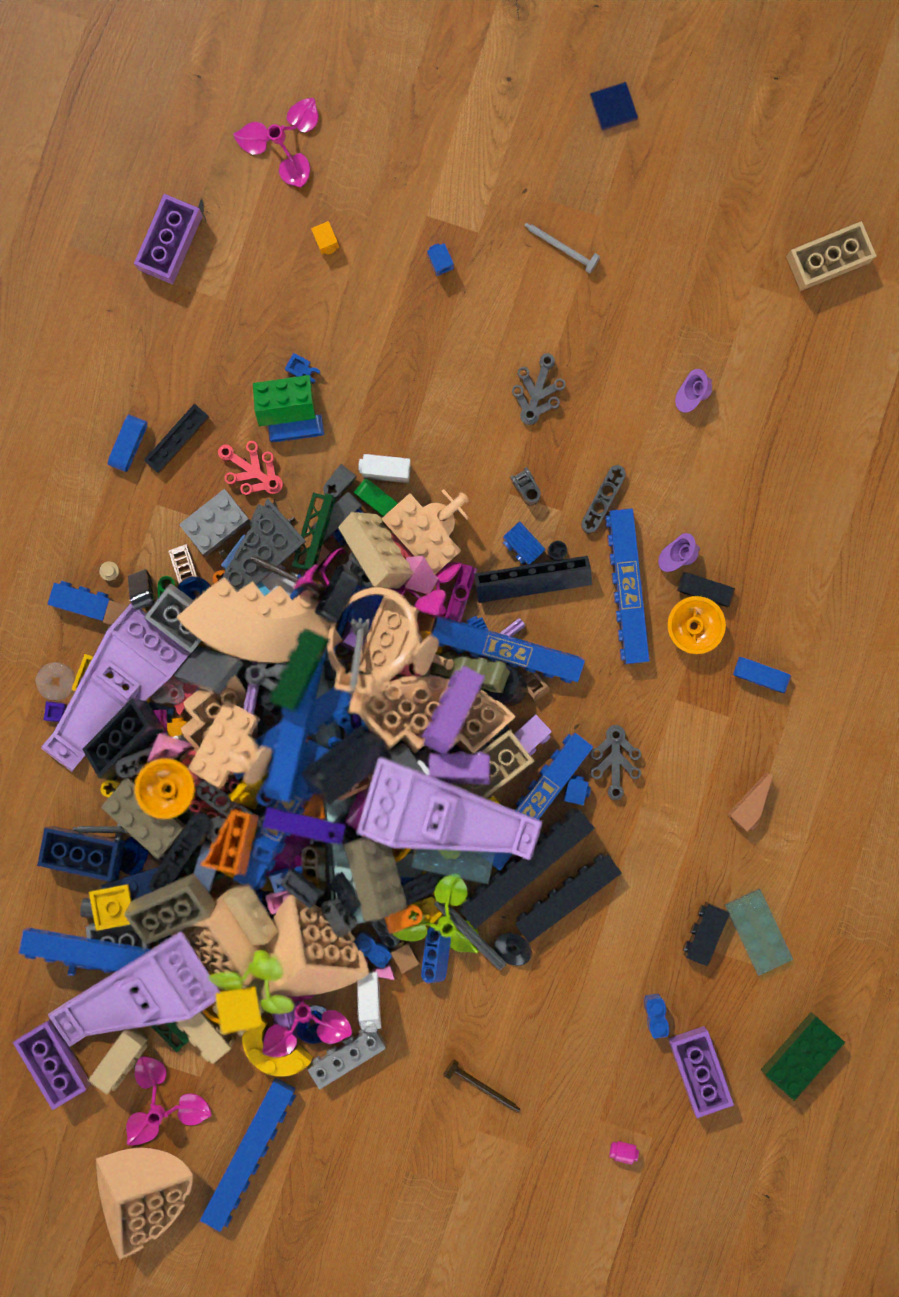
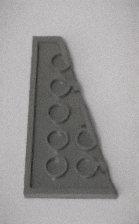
[221,498,306,592]

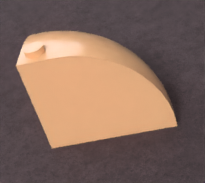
[171,883,266,985]
[266,895,369,996]
[96,1148,193,1259]

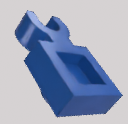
[284,353,321,383]
[269,866,302,893]

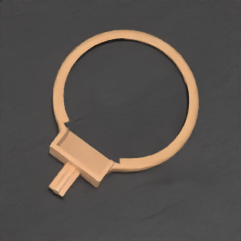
[327,588,417,714]

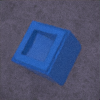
[252,835,279,865]

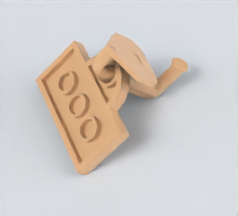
[382,489,469,574]
[359,595,454,682]
[188,700,272,788]

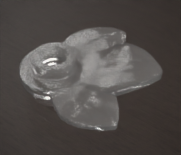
[150,676,185,704]

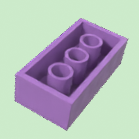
[134,194,203,284]
[422,666,484,755]
[13,1019,91,1110]
[668,1026,734,1118]

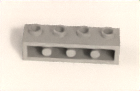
[307,1029,387,1090]

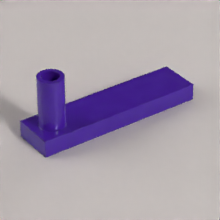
[263,807,345,845]

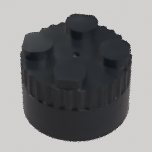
[484,666,527,707]

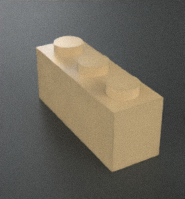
[222,884,278,945]

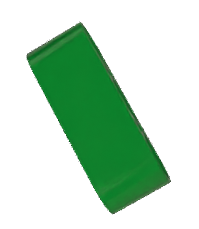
[353,478,398,517]

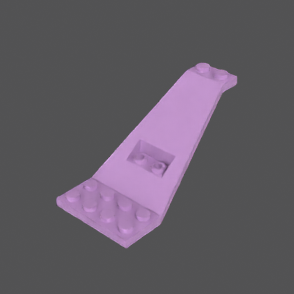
[41,604,191,772]
[357,758,543,859]
[48,931,220,1047]

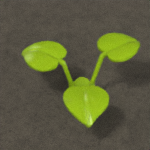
[393,873,479,953]
[208,951,294,1014]

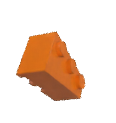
[200,810,259,875]

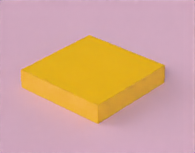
[89,884,132,931]
[215,986,262,1034]

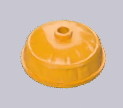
[667,596,726,654]
[135,759,195,819]

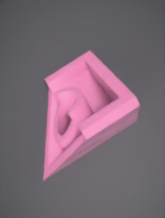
[404,556,439,594]
[148,733,192,762]

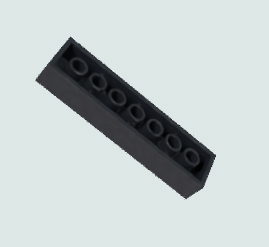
[460,808,595,929]

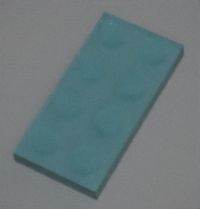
[411,848,495,884]
[725,889,793,976]

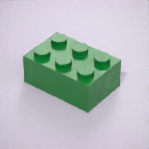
[253,375,316,427]

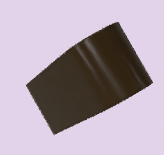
[302,842,328,899]

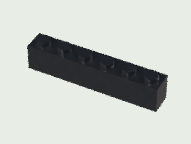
[474,555,592,603]
[515,853,622,943]

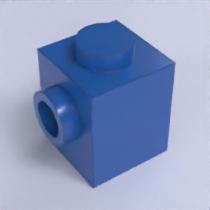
[427,243,454,277]
[563,775,591,805]

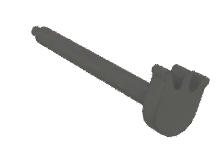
[73,826,128,833]

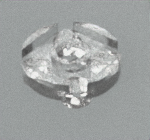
[35,662,76,700]

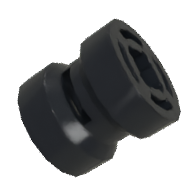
[547,541,567,561]

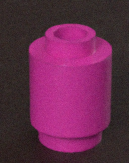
[609,1141,639,1165]

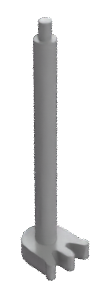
[524,223,600,273]
[350,618,369,690]

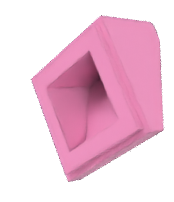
[372,963,395,980]

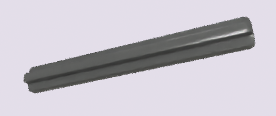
[435,901,506,970]

